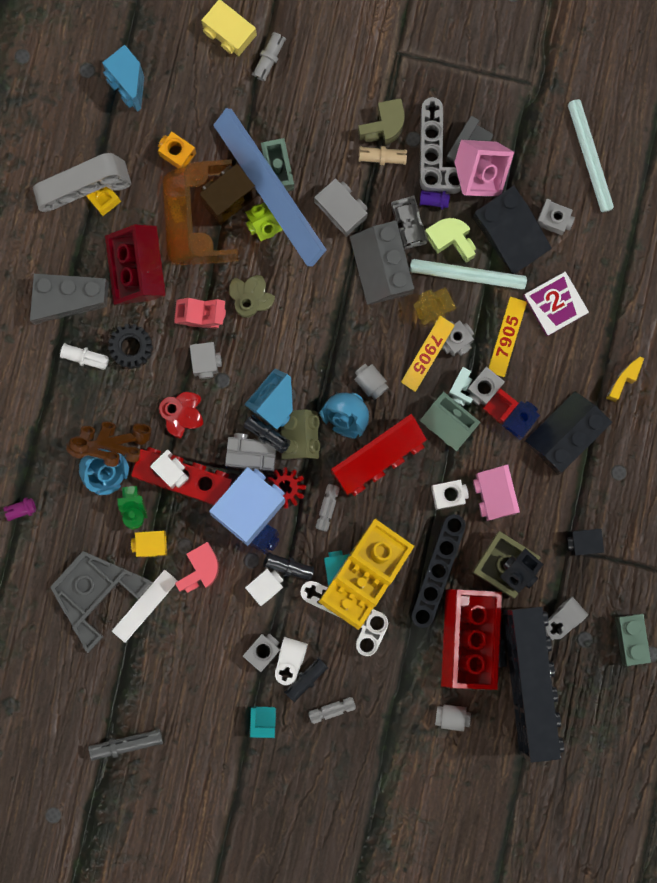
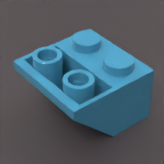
[102,45,144,112]

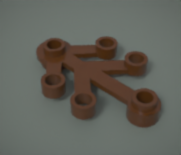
[66,421,152,467]

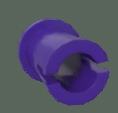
[420,190,450,210]

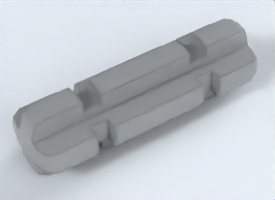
[316,484,340,531]
[309,697,356,724]

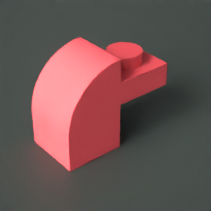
[174,298,226,328]
[175,542,219,593]

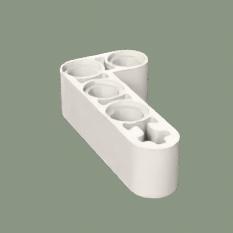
[300,581,388,656]

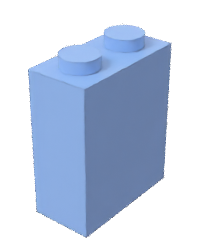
[209,467,286,546]

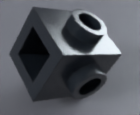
[500,548,544,593]

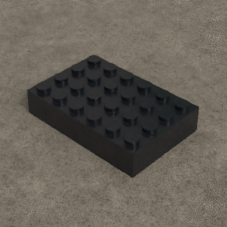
[502,607,564,763]

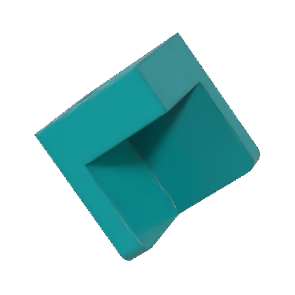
[250,706,276,738]

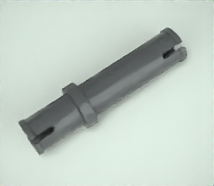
[88,729,163,761]

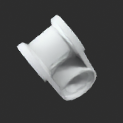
[275,637,308,685]

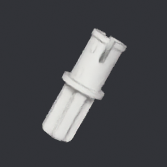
[60,343,109,370]

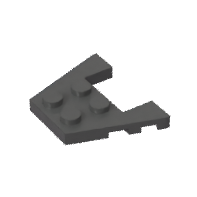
[50,551,152,653]

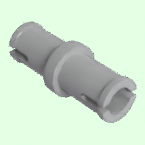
[252,32,286,81]

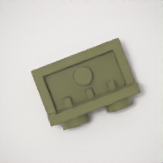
[281,410,320,460]

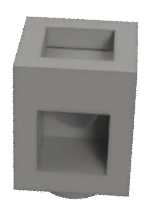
[537,199,575,235]

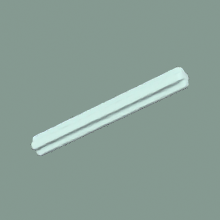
[568,99,614,212]
[410,259,527,289]

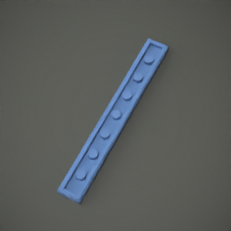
[213,108,326,266]

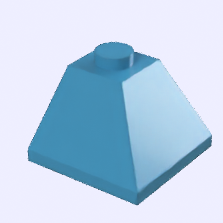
[244,369,293,429]

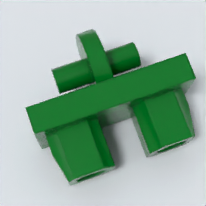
[117,486,147,529]

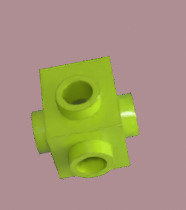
[245,202,283,241]

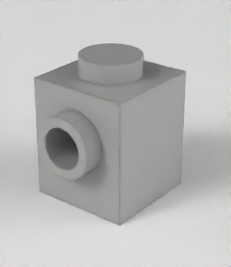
[190,342,222,379]

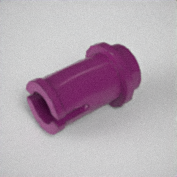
[4,498,36,521]

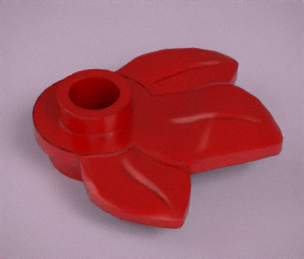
[159,392,203,438]

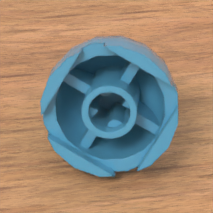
[320,393,369,438]
[79,449,129,495]

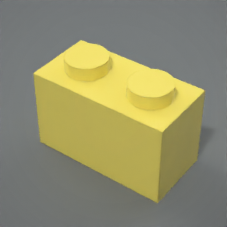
[201,0,257,56]

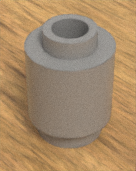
[354,364,389,400]
[435,704,471,731]

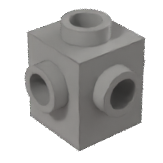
[442,320,474,357]

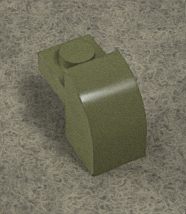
[358,98,404,145]

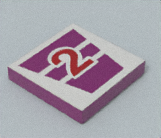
[524,272,589,336]

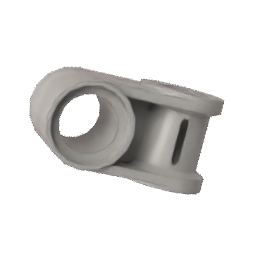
[545,597,588,640]

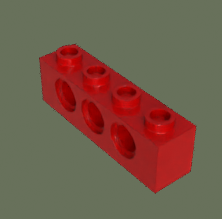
[131,447,233,505]

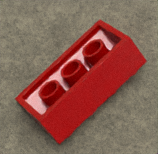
[331,414,427,497]
[441,589,502,690]

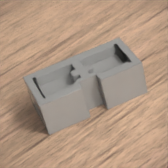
[391,196,428,250]

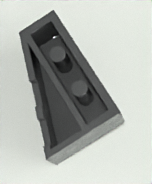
[30,273,109,325]

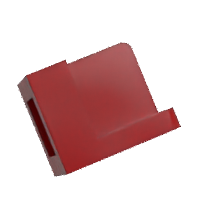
[482,388,519,424]

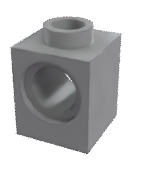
[467,366,504,406]
[243,634,280,672]

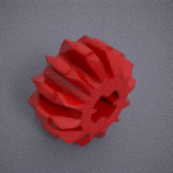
[267,467,306,509]

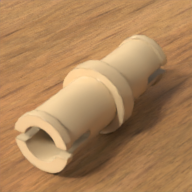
[358,146,407,165]

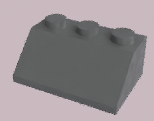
[350,220,414,305]

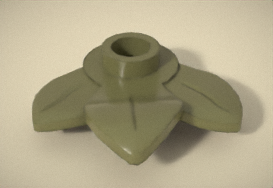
[229,275,275,318]

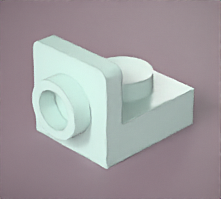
[448,367,473,407]

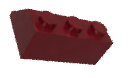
[105,224,166,305]

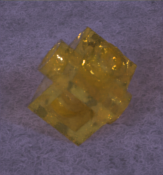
[413,287,456,326]

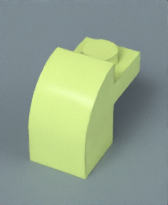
[425,218,476,263]

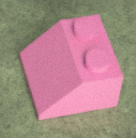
[455,140,514,197]
[473,465,520,521]

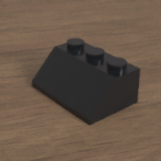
[524,391,613,475]

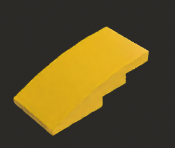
[319,519,414,630]

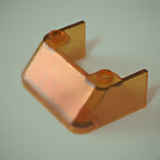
[163,159,239,265]

